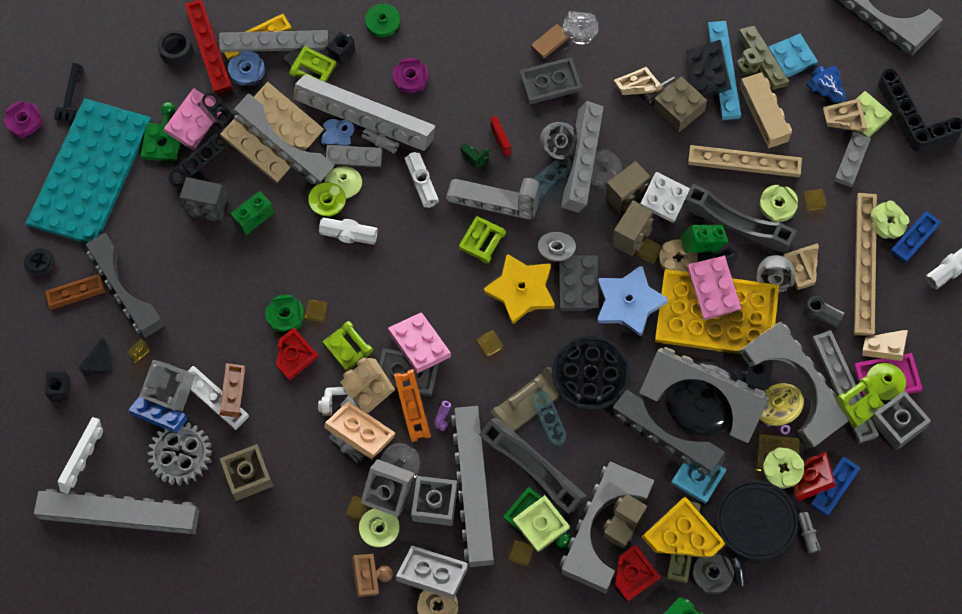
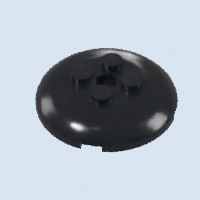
[552,336,630,411]
[666,361,739,436]

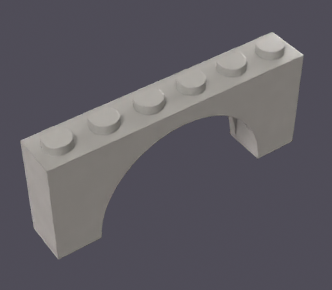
[838,0,943,56]
[739,322,849,448]
[639,347,769,443]
[559,462,654,594]

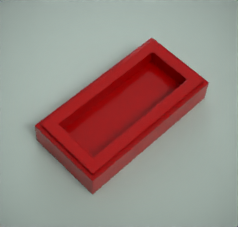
[490,116,511,157]

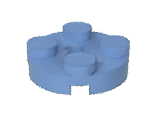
[228,51,265,86]

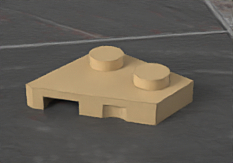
[614,67,662,95]
[823,99,868,132]
[783,243,819,290]
[862,330,908,361]

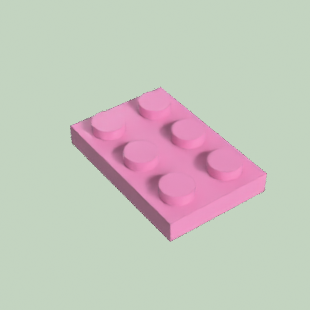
[163,88,222,151]
[687,256,741,320]
[388,312,451,373]

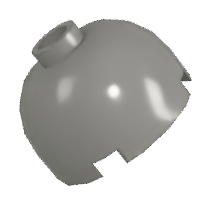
[540,122,577,159]
[756,255,796,292]

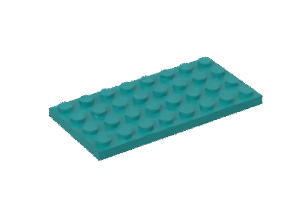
[26,98,152,244]

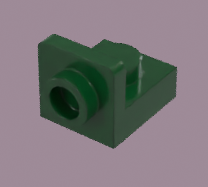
[460,143,489,169]

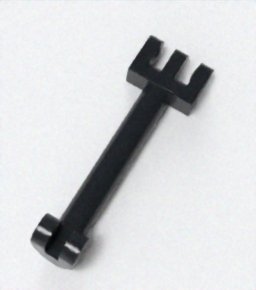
[54,63,84,122]

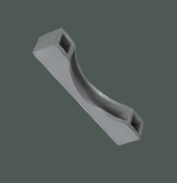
[233,93,335,185]
[561,101,604,213]

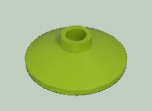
[308,182,346,216]
[867,363,906,401]

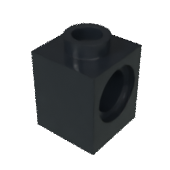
[327,31,356,65]
[45,371,70,403]

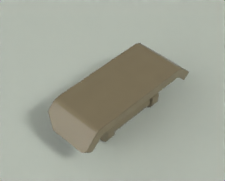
[491,367,560,431]

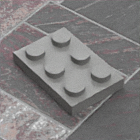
[396,546,468,599]

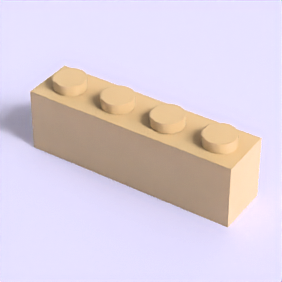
[740,72,792,148]

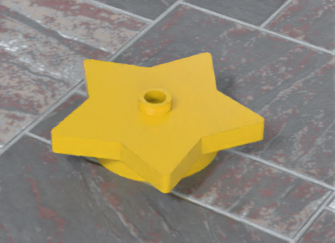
[484,255,554,324]

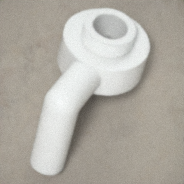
[318,387,348,416]

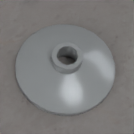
[538,232,576,261]

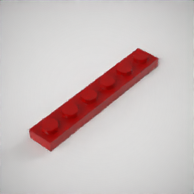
[185,0,232,94]

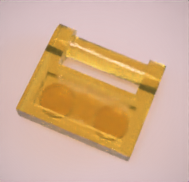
[756,434,800,472]

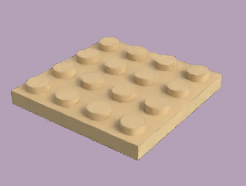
[220,82,324,184]

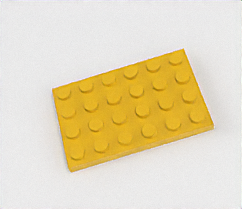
[655,269,779,354]

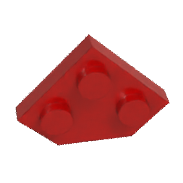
[276,328,319,381]
[793,452,836,501]
[615,545,660,602]

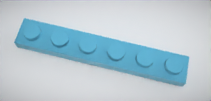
[708,21,741,120]

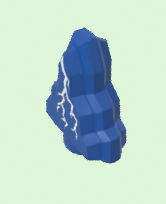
[806,66,847,104]

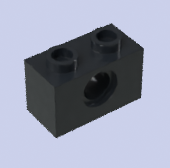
[740,358,773,390]

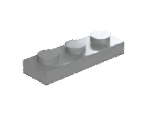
[834,132,871,187]
[326,145,383,168]

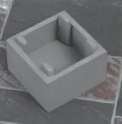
[139,360,196,411]

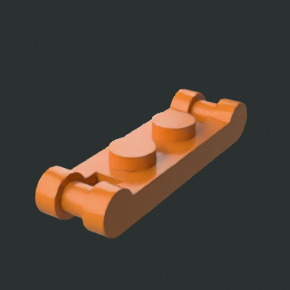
[394,369,431,442]

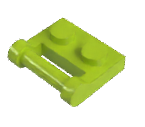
[289,46,336,82]
[459,216,506,264]
[322,321,373,372]
[836,377,884,428]

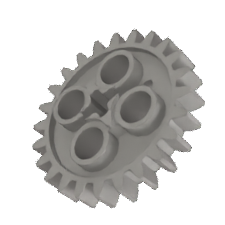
[147,423,213,486]

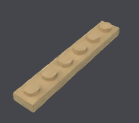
[688,145,802,178]

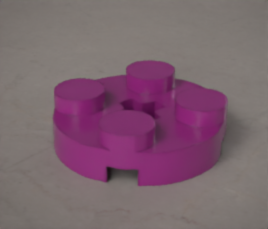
[392,58,429,93]
[4,101,42,138]

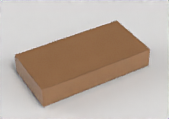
[531,24,569,59]

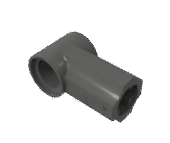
[804,296,844,328]

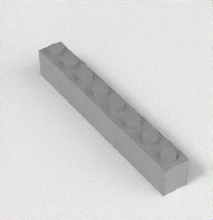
[293,75,436,151]
[451,406,494,567]
[34,489,199,534]

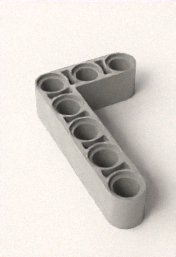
[446,178,539,219]

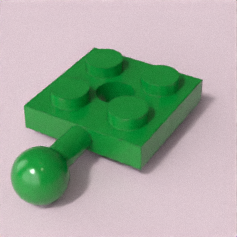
[141,102,181,162]
[503,487,571,548]

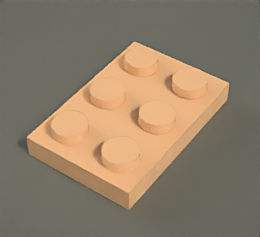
[324,401,395,460]

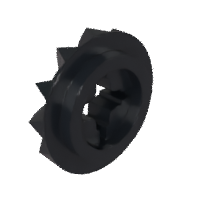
[24,248,55,277]

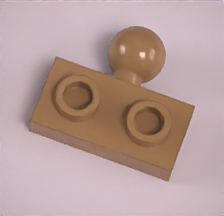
[352,554,393,597]

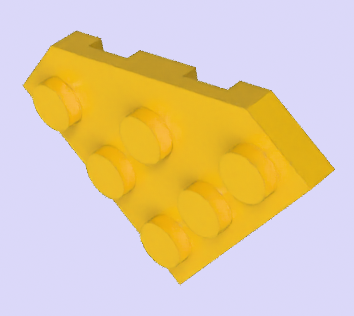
[641,497,725,558]

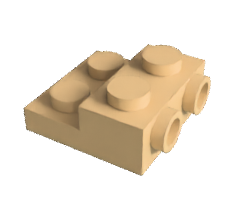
[340,358,395,413]

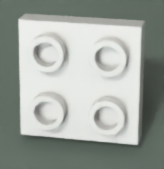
[640,172,690,223]

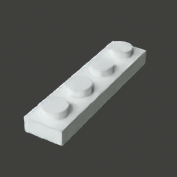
[188,366,249,430]
[57,417,103,494]

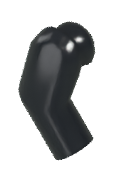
[730,556,747,586]

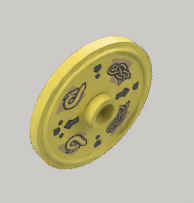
[760,383,804,426]

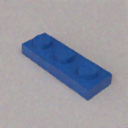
[890,211,941,264]
[129,397,188,434]
[810,457,860,517]

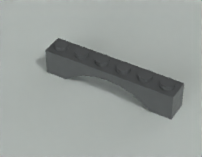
[683,184,797,254]
[86,233,164,338]
[613,390,726,478]
[479,418,587,514]

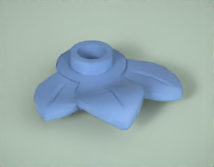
[321,119,354,146]

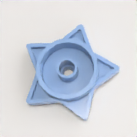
[598,266,668,336]

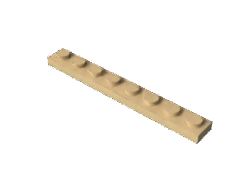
[854,193,877,336]

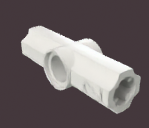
[405,152,439,208]
[319,218,378,245]
[925,248,962,290]

